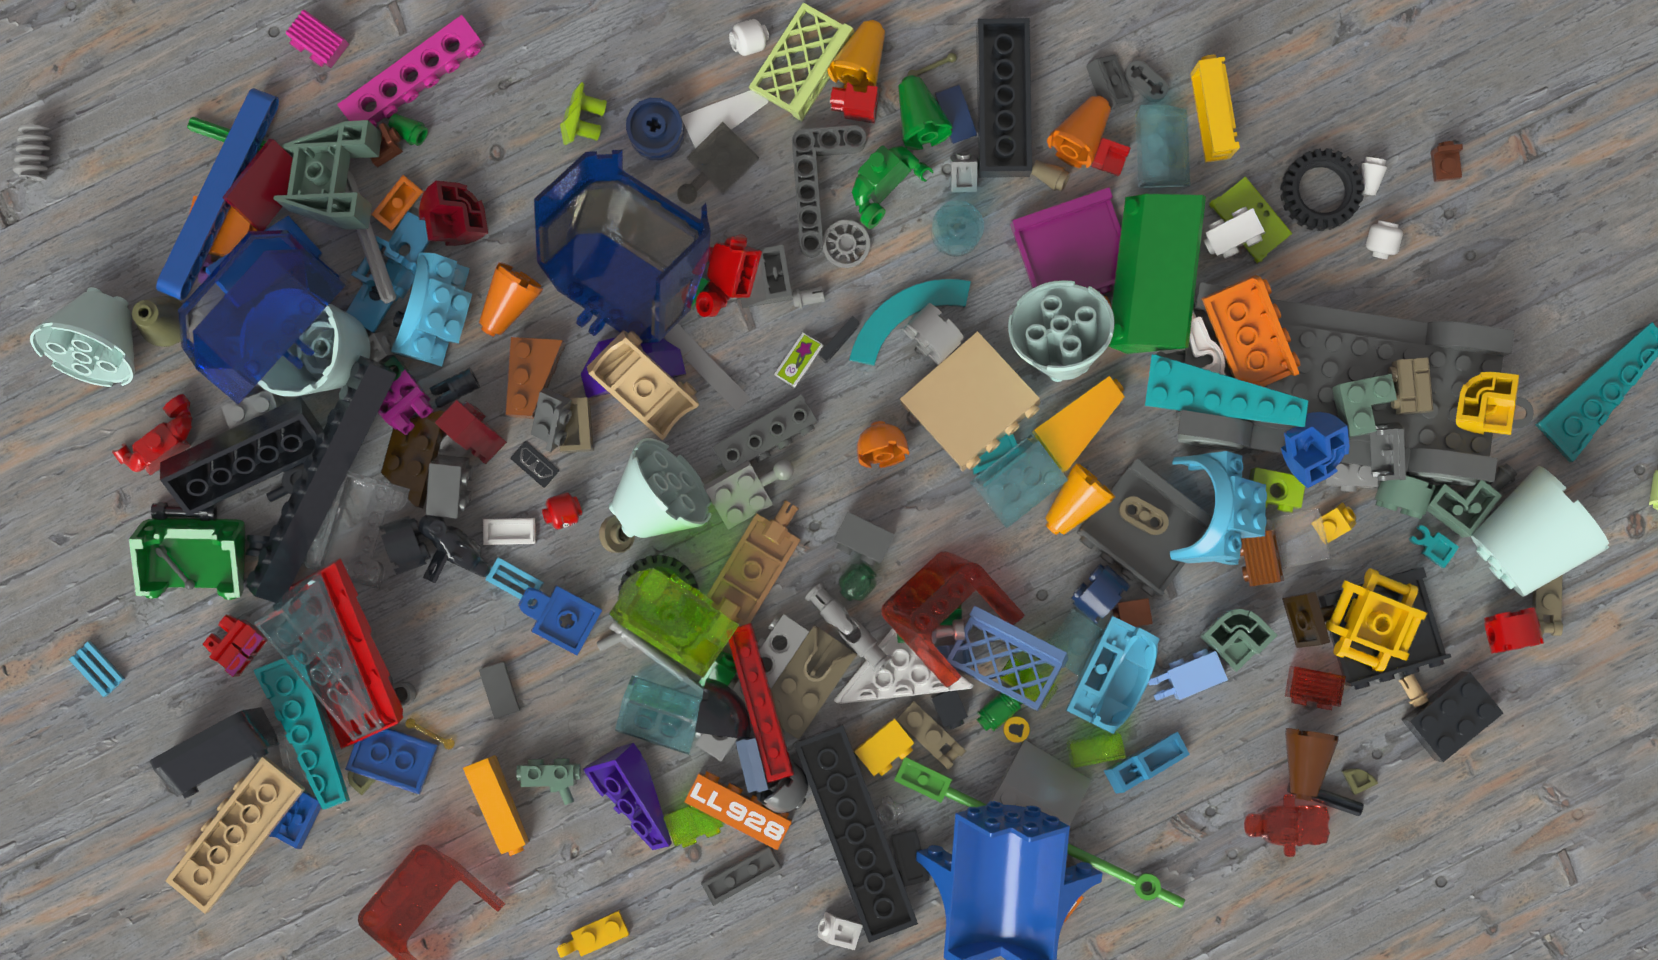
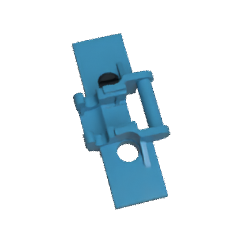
[346,212,430,333]

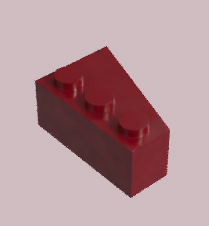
[435,400,507,464]

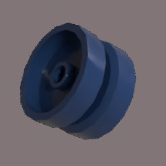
[626,98,685,161]

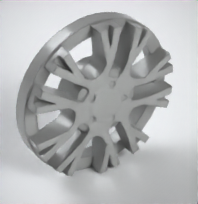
[822,220,870,269]

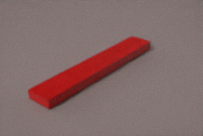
[726,623,794,783]

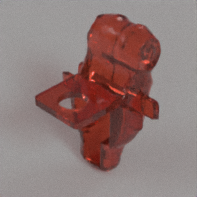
[1244,794,1330,857]

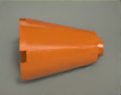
[1047,96,1111,168]
[479,262,543,337]

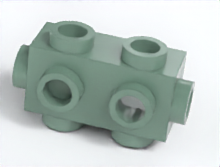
[516,758,581,805]

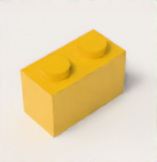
[854,718,914,776]

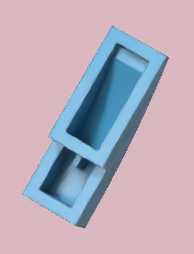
[1104,732,1190,794]

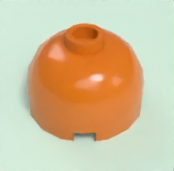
[857,421,910,468]

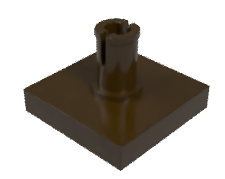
[1282,591,1335,648]

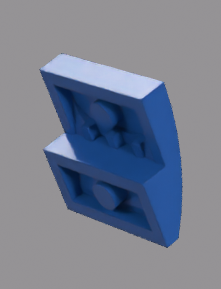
[269,791,321,849]

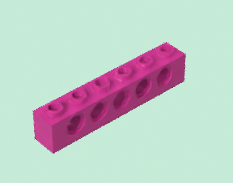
[337,15,484,127]

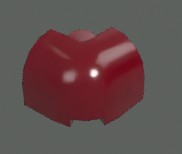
[419,180,488,246]

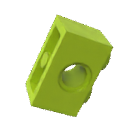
[1249,467,1305,513]

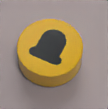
[1003,716,1030,743]

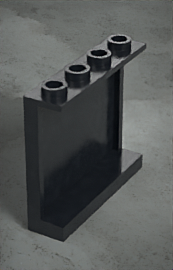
[1318,567,1451,690]

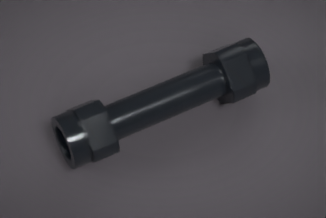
[151,502,217,521]

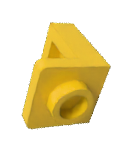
[1311,502,1357,544]

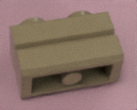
[1388,358,1433,415]

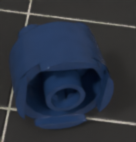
[1071,563,1131,624]

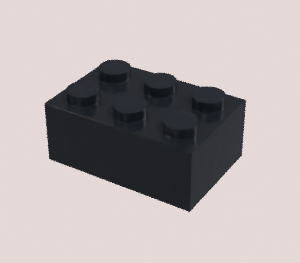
[1402,671,1503,762]

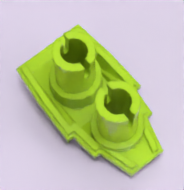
[560,82,607,145]

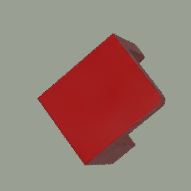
[1090,137,1131,176]

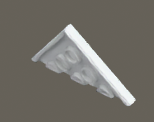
[834,623,974,704]

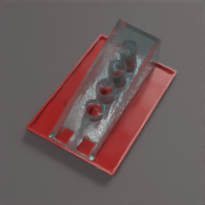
[254,558,404,749]

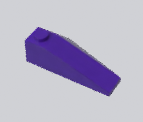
[583,743,672,850]

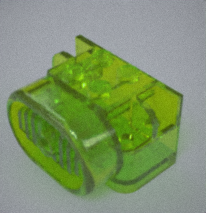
[609,568,739,678]

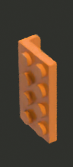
[1201,275,1301,387]

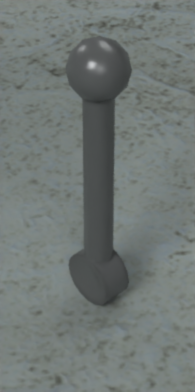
[155,546,195,590]

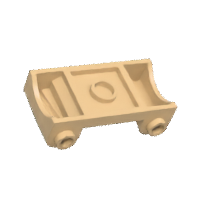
[587,330,699,440]

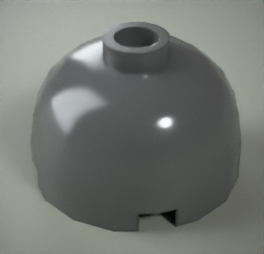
[756,761,808,813]

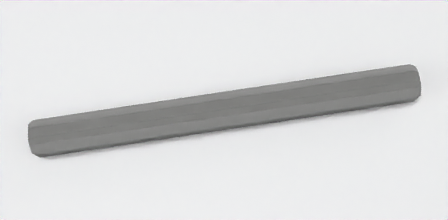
[345,171,396,304]

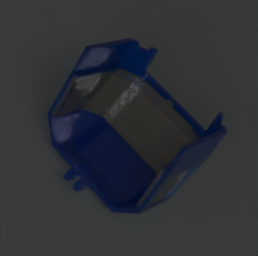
[534,149,711,344]

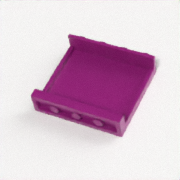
[1010,187,1121,295]

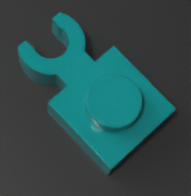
[1409,525,1459,568]

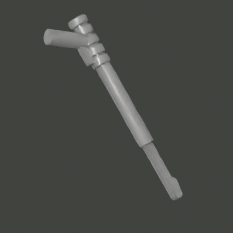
[597,618,704,695]

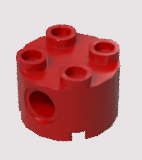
[1484,607,1544,654]

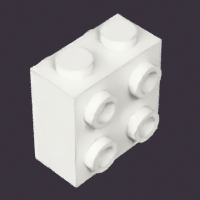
[1203,207,1265,259]

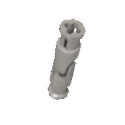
[805,582,893,673]

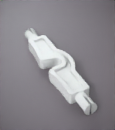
[1189,310,1225,375]

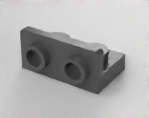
[531,388,572,452]

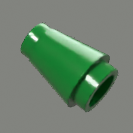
[388,113,428,146]

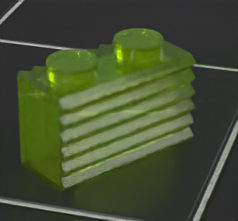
[1067,732,1126,768]

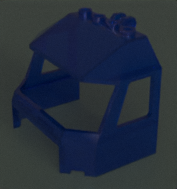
[178,229,349,404]

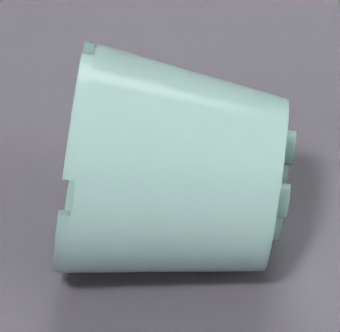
[241,289,371,397]
[1471,466,1609,597]

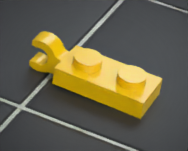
[556,910,630,958]

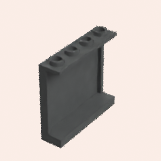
[1077,459,1213,597]

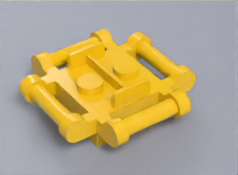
[1325,568,1427,673]

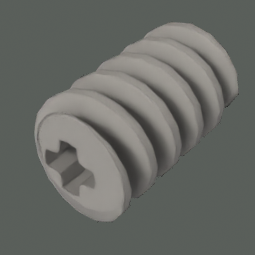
[13,124,52,181]

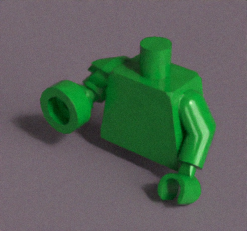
[852,145,934,229]

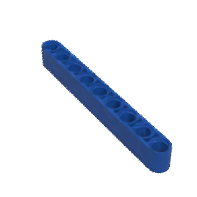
[156,88,279,301]

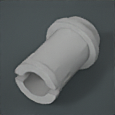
[792,286,825,309]

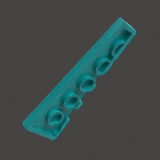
[1535,322,1658,462]
[1145,354,1309,427]
[254,652,350,810]

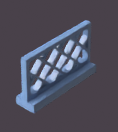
[945,606,1068,711]

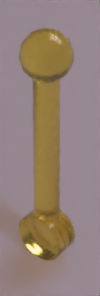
[405,718,455,750]

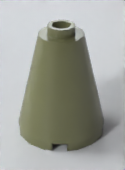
[132,296,190,347]

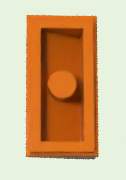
[371,175,423,231]

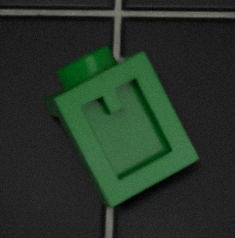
[699,650,737,686]

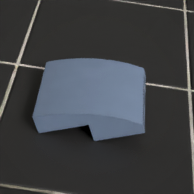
[736,737,768,793]

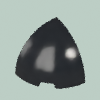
[695,678,751,738]

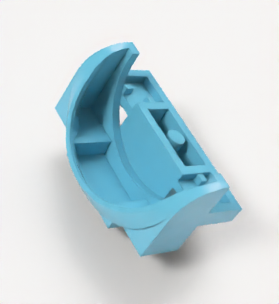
[391,252,472,367]
[1066,616,1160,734]

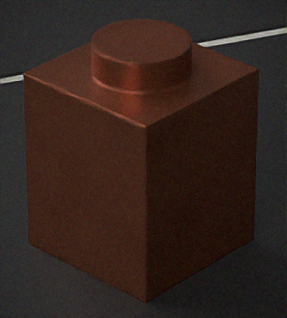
[1111,598,1153,627]

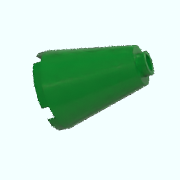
[898,75,952,150]

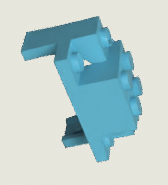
[1170,451,1267,565]

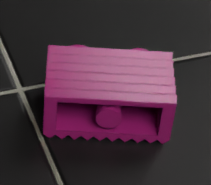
[285,9,349,68]

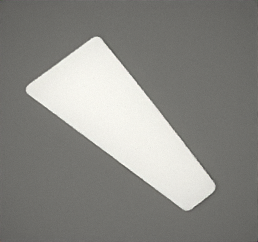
[682,88,768,153]

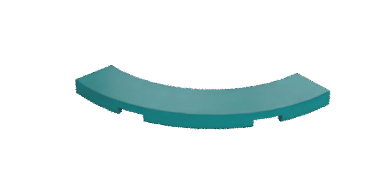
[849,279,971,366]

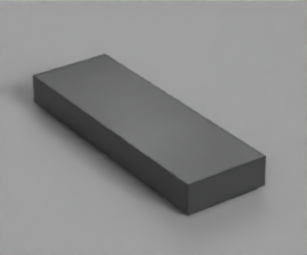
[701,845,782,906]

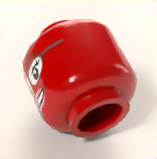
[542,493,582,530]

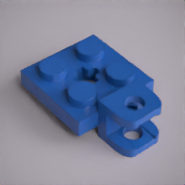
[518,585,602,656]

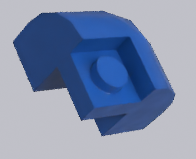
[1281,412,1350,488]

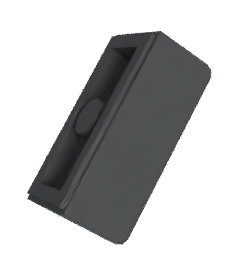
[1086,54,1133,110]

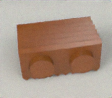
[1240,530,1284,587]

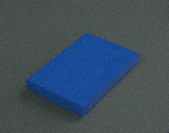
[345,728,438,795]

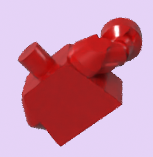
[696,234,762,317]
[112,394,193,476]

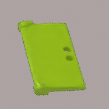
[1209,176,1293,264]

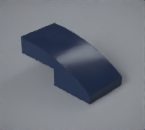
[935,84,977,144]

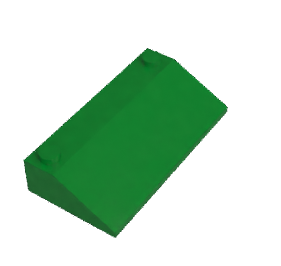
[1108,194,1206,354]

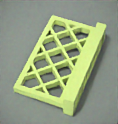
[749,2,855,121]

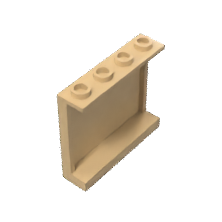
[900,331,1040,472]

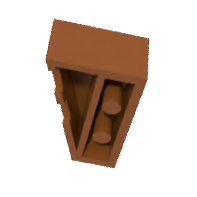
[506,337,566,419]

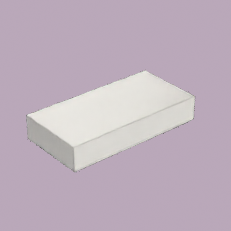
[483,518,536,545]

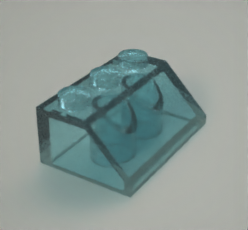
[1135,104,1190,188]
[615,675,702,755]

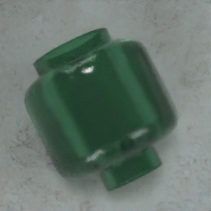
[839,563,877,601]

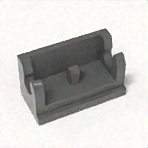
[1369,422,1406,481]

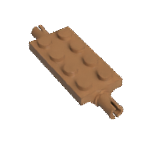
[703,500,801,642]

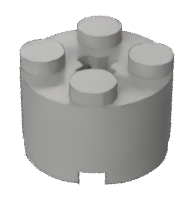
[903,303,964,365]

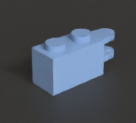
[1148,648,1228,700]

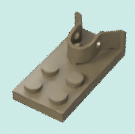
[771,625,857,740]

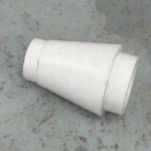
[1361,157,1387,196]

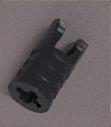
[429,367,480,408]

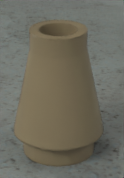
[1031,160,1071,192]

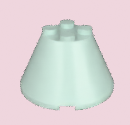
[1008,281,1114,382]
[30,287,135,387]
[609,438,712,538]

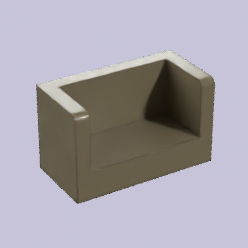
[560,397,594,453]

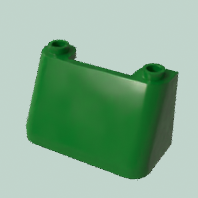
[129,518,246,600]

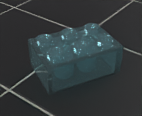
[969,435,1068,528]

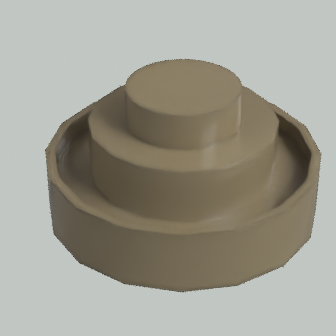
[599,515,635,553]

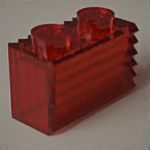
[1285,666,1346,711]

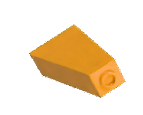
[1032,376,1125,473]
[463,755,529,856]

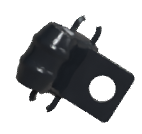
[419,515,491,583]

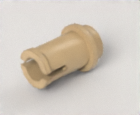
[1398,673,1429,708]

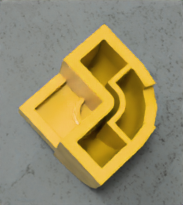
[1456,372,1519,435]

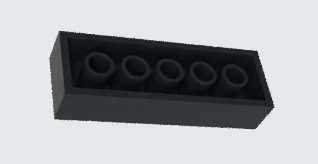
[976,18,1032,178]
[160,396,324,516]

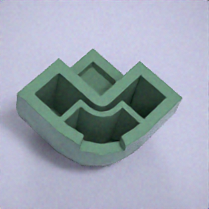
[1201,609,1278,672]

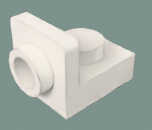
[818,912,862,950]

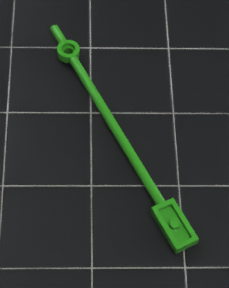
[894,757,1185,908]

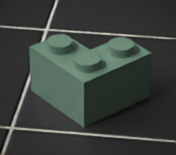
[1332,374,1397,438]
[1427,480,1502,538]

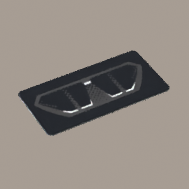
[510,441,559,488]

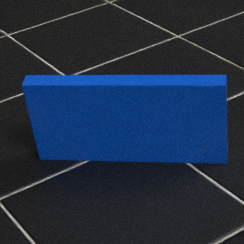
[205,215,322,310]

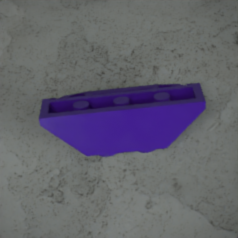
[581,329,686,399]

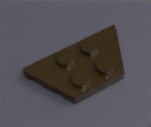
[381,410,445,509]

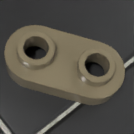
[1119,496,1169,535]

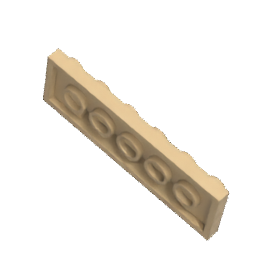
[165,756,305,914]

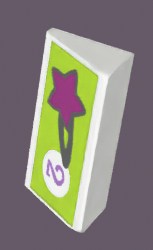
[774,333,824,389]

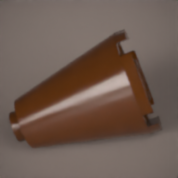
[1285,728,1339,801]

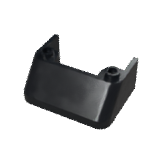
[149,707,281,799]

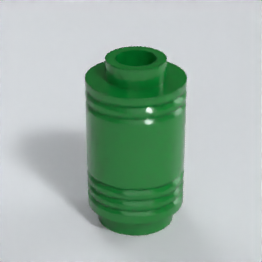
[976,687,1023,732]

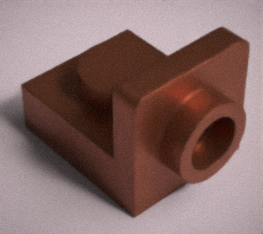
[1430,141,1463,182]

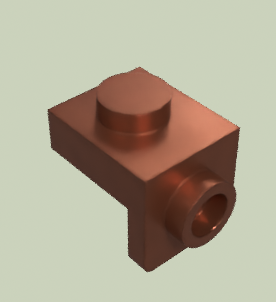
[370,123,403,168]

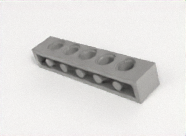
[695,614,810,762]

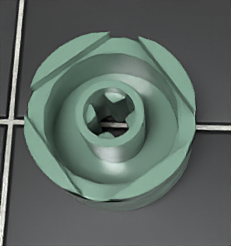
[1374,476,1435,519]

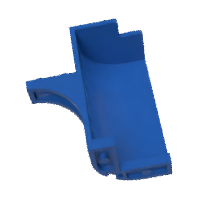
[916,801,1103,960]

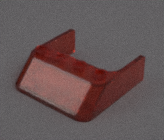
[881,551,1025,688]
[358,844,506,960]

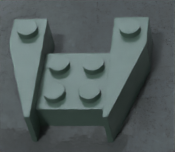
[274,120,382,230]

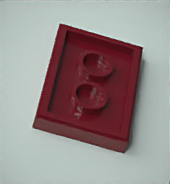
[222,139,293,232]

